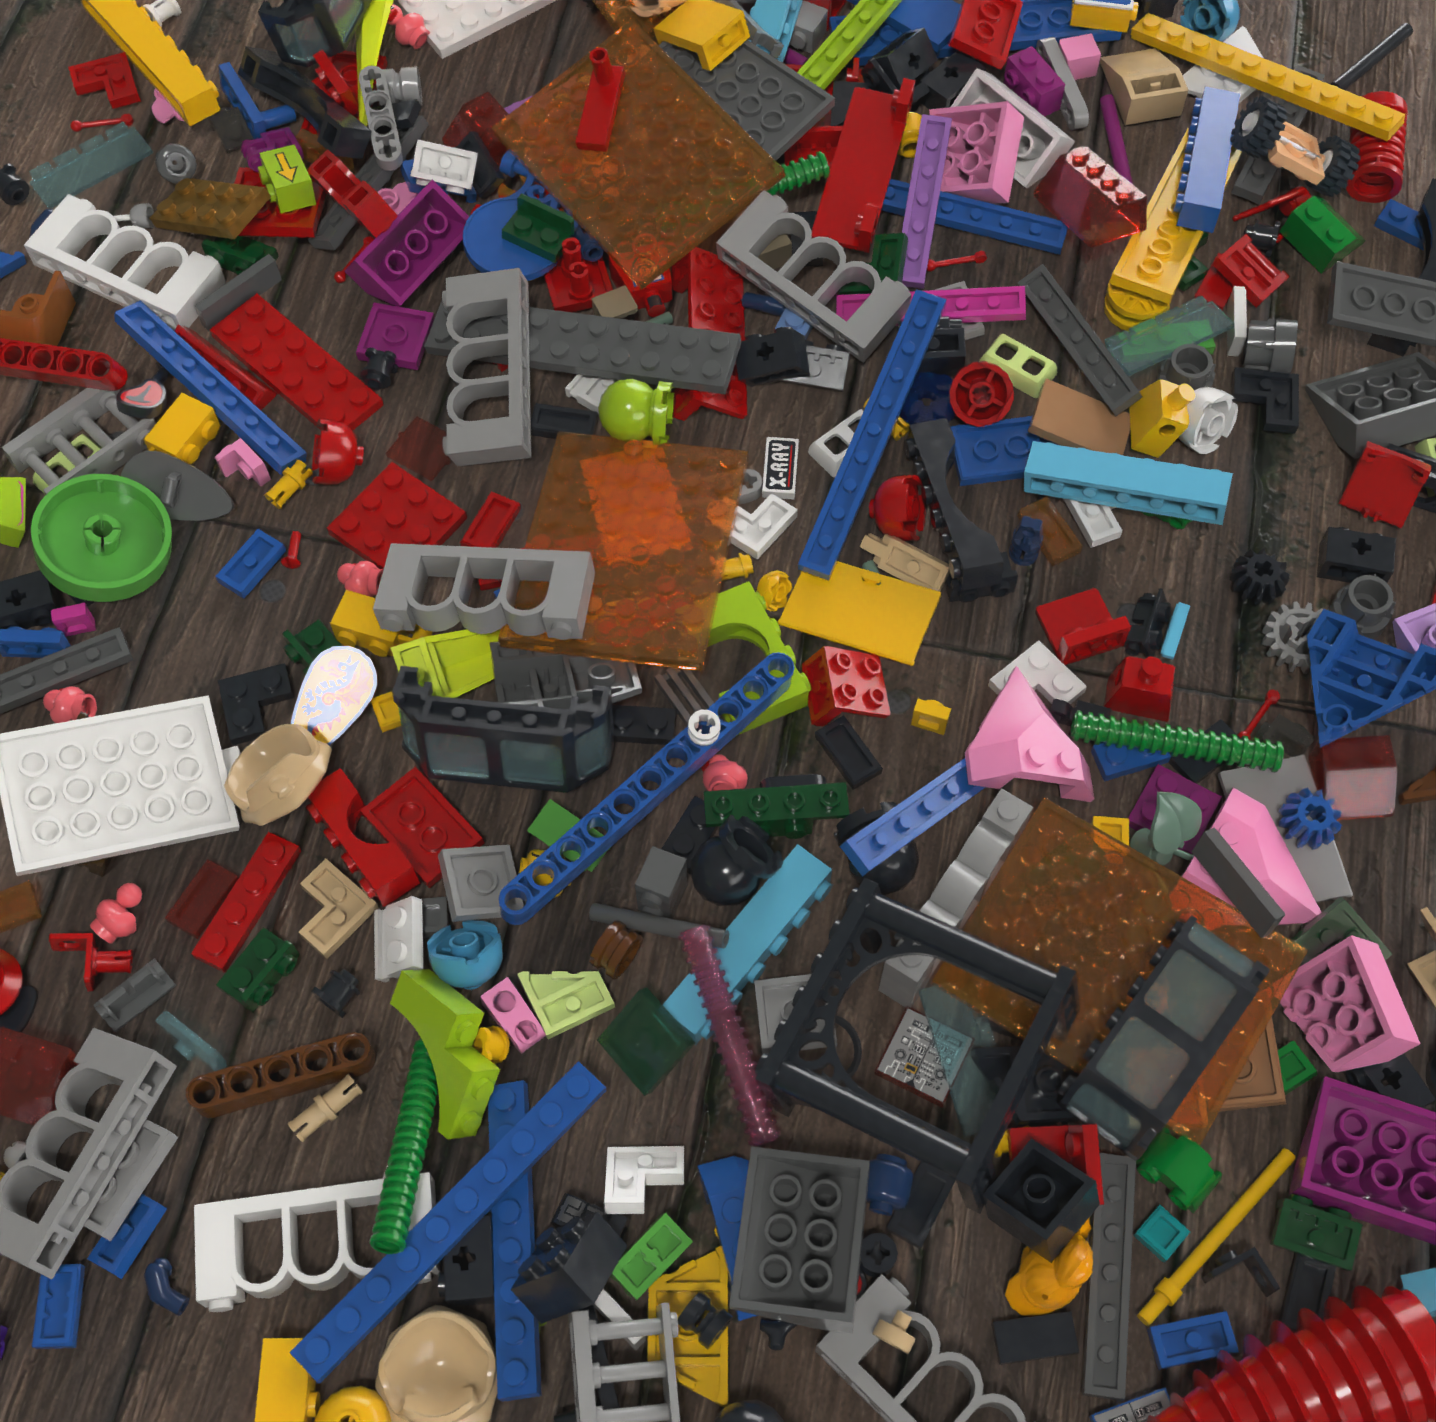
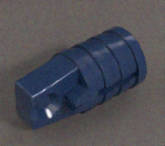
[1009,515,1043,566]

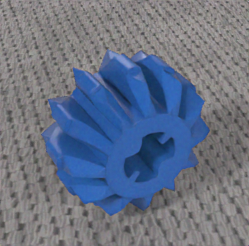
[1278,787,1342,850]

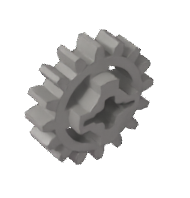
[1262,601,1323,674]

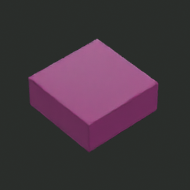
[51,603,96,637]

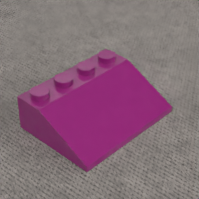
[1289,1076,1436,1245]

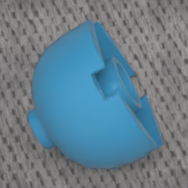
[1180,0,1240,42]
[427,920,503,990]

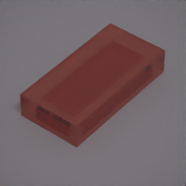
[165,859,238,940]

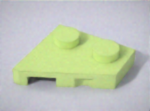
[517,971,615,1039]

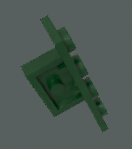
[704,782,850,839]

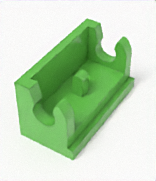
[527,799,612,872]
[610,1213,693,1300]

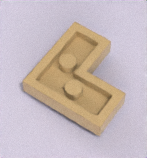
[299,859,379,960]

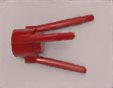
[1232,186,1311,243]

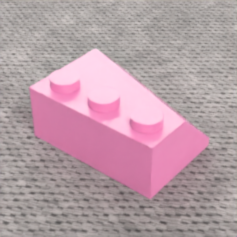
[929,101,1024,204]
[1264,935,1420,1073]

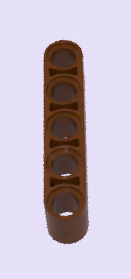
[186,1032,376,1118]

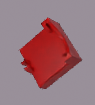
[1339,441,1431,528]

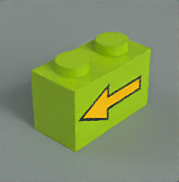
[257,144,316,213]

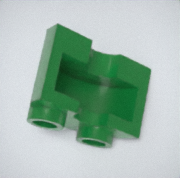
[1136,1127,1222,1214]

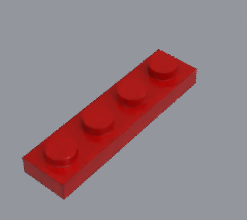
[191,832,301,973]

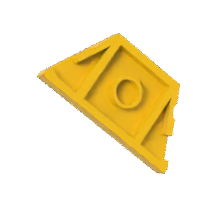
[647,1246,728,1407]

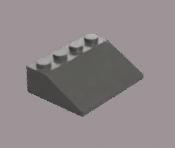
[1305,352,1436,459]
[729,1147,870,1333]

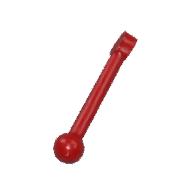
[70,114,134,132]
[334,236,374,283]
[927,251,987,272]
[1237,689,1280,740]

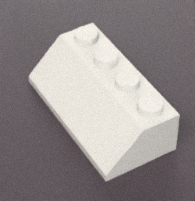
[951,68,1075,188]

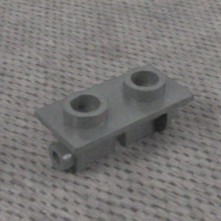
[94,958,176,1032]

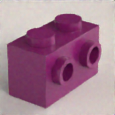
[1003,46,1065,117]

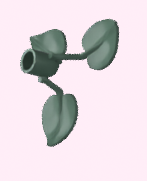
[1124,792,1202,947]

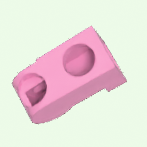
[480,977,546,1054]

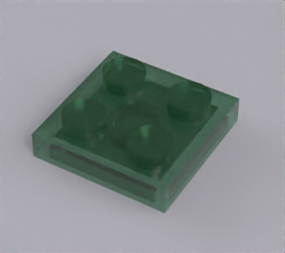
[597,987,695,1096]

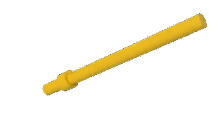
[1137,1148,1296,1327]

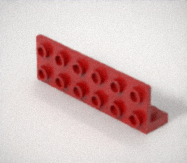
[812,78,915,253]
[671,244,747,421]

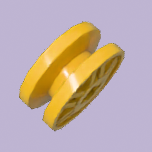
[1103,278,1173,331]

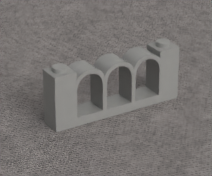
[716,190,911,363]
[442,268,531,467]
[373,543,595,640]
[878,788,1033,1009]
[0,1028,177,1279]
[815,1274,1035,1422]

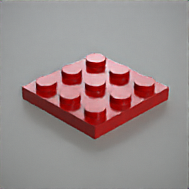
[234,167,326,238]
[327,462,467,569]

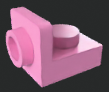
[215,438,271,487]

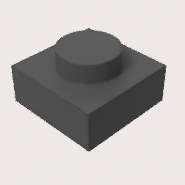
[422,896,449,938]

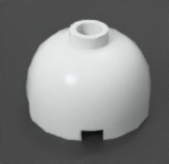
[1178,387,1238,454]

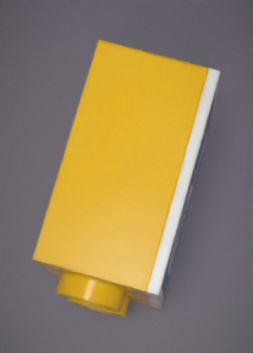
[1070,0,1138,32]

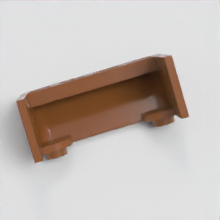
[0,270,76,366]

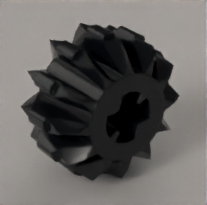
[1230,548,1290,606]

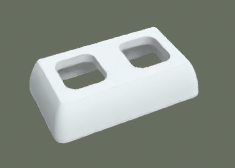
[808,409,864,477]

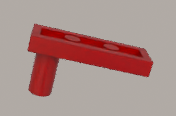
[575,47,626,152]

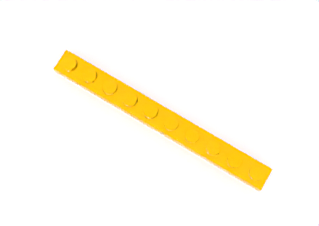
[1131,13,1405,141]

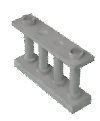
[2,388,156,494]
[568,1303,680,1422]

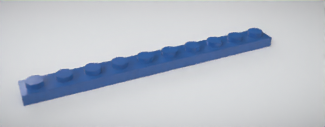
[798,289,947,581]
[289,1061,607,1384]

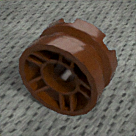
[589,920,643,980]

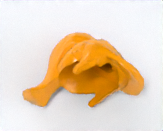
[1005,1218,1093,1317]

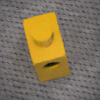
[1129,380,1195,458]

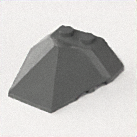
[490,639,642,709]

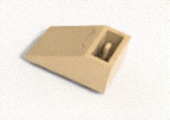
[1100,48,1189,125]

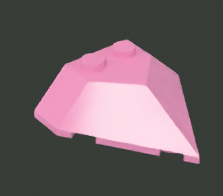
[965,666,1094,802]
[1168,787,1322,927]

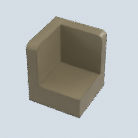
[591,285,638,319]

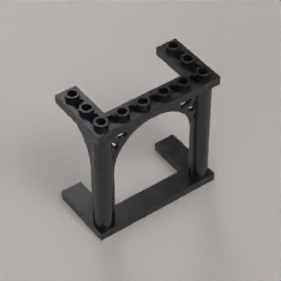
[755,877,1080,1214]

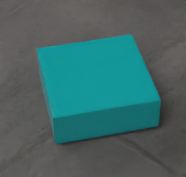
[1133,1205,1191,1263]

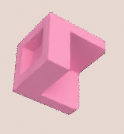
[1059,33,1101,80]

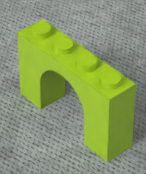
[675,581,811,736]

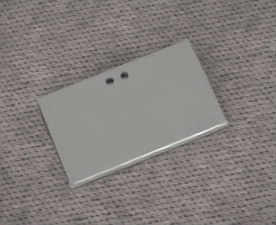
[1218,754,1353,903]

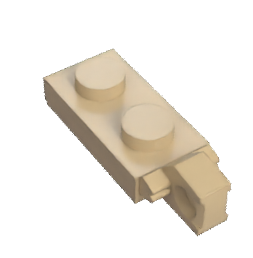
[860,533,950,592]

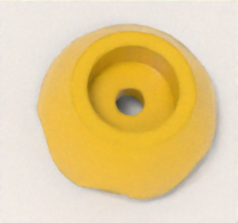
[756,570,792,611]

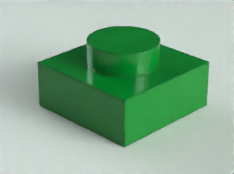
[1278,1040,1317,1095]

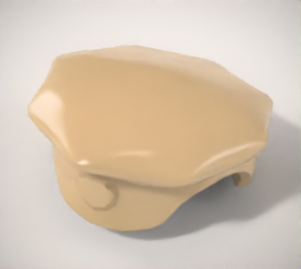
[224,724,332,826]
[375,1305,497,1422]

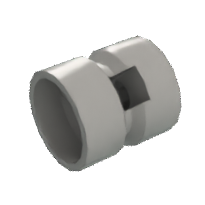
[376,66,422,106]

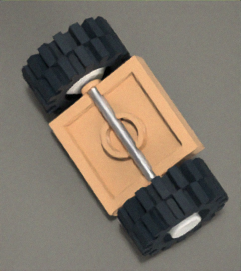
[1230,96,1360,197]

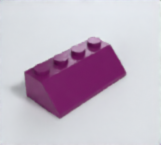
[344,179,469,307]

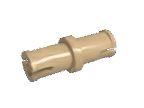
[287,1074,363,1142]

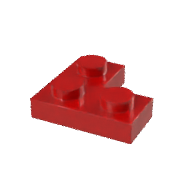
[68,52,141,109]

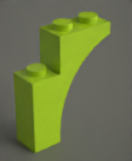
[390,969,500,1140]

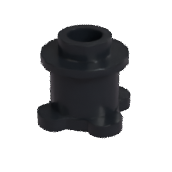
[0,163,30,205]
[1243,219,1281,258]
[360,348,399,390]
[311,969,360,1018]

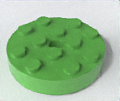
[31,474,172,602]

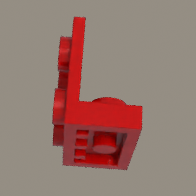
[1035,588,1131,665]
[801,646,890,727]
[1007,1124,1104,1205]

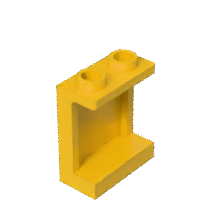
[653,0,750,71]

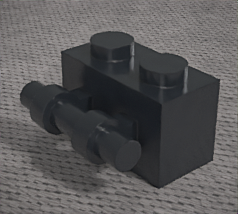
[898,316,966,376]

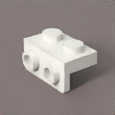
[410,139,478,194]

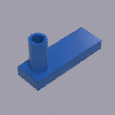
[218,62,296,140]

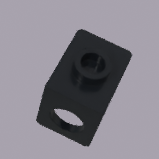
[1202,1247,1280,1297]

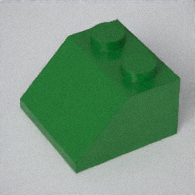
[1280,196,1365,274]

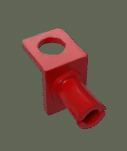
[49,933,133,992]

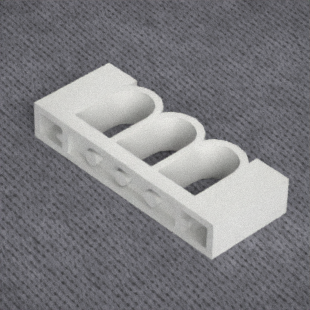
[24,194,226,330]
[194,1172,441,1312]

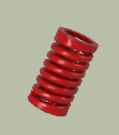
[1346,91,1408,203]

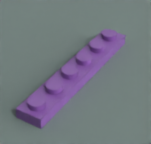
[902,114,952,289]

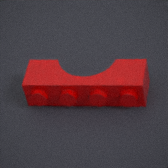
[307,149,398,238]
[305,768,420,907]

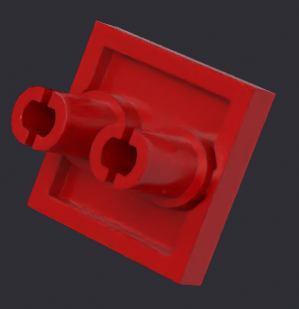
[543,238,613,312]

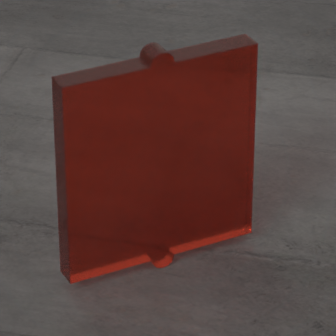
[386,416,451,481]

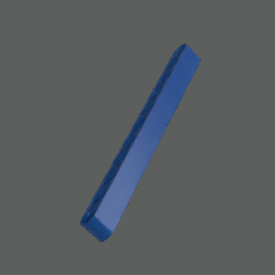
[499,652,795,925]

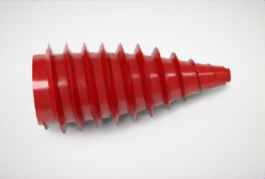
[1147,1285,1436,1422]

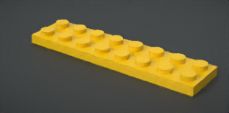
[1110,128,1242,304]

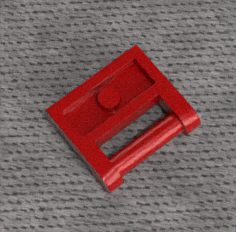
[1212,233,1290,308]

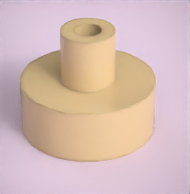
[872,1310,916,1354]

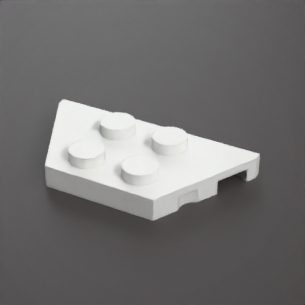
[1182,26,1263,103]

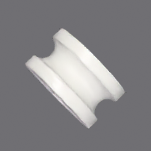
[688,710,721,746]

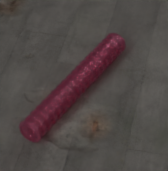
[678,924,781,1147]

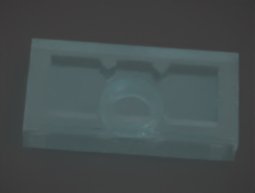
[155,1011,227,1071]

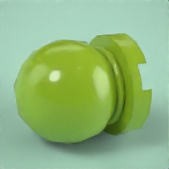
[598,379,674,447]

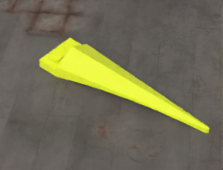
[356,0,394,127]
[391,596,657,698]

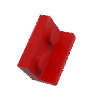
[312,49,359,115]

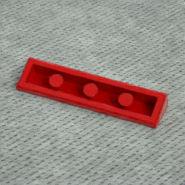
[174,324,277,410]

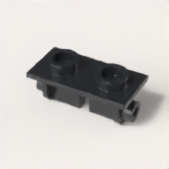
[1124,588,1171,657]

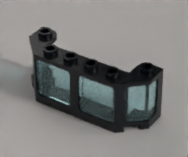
[258,0,372,67]
[392,666,614,793]
[1057,915,1270,1161]

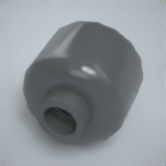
[155,143,197,184]

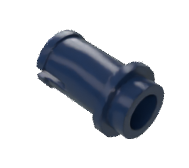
[574,225,604,262]

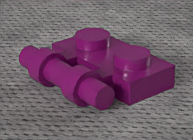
[241,127,304,172]

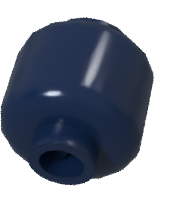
[867,1154,913,1216]

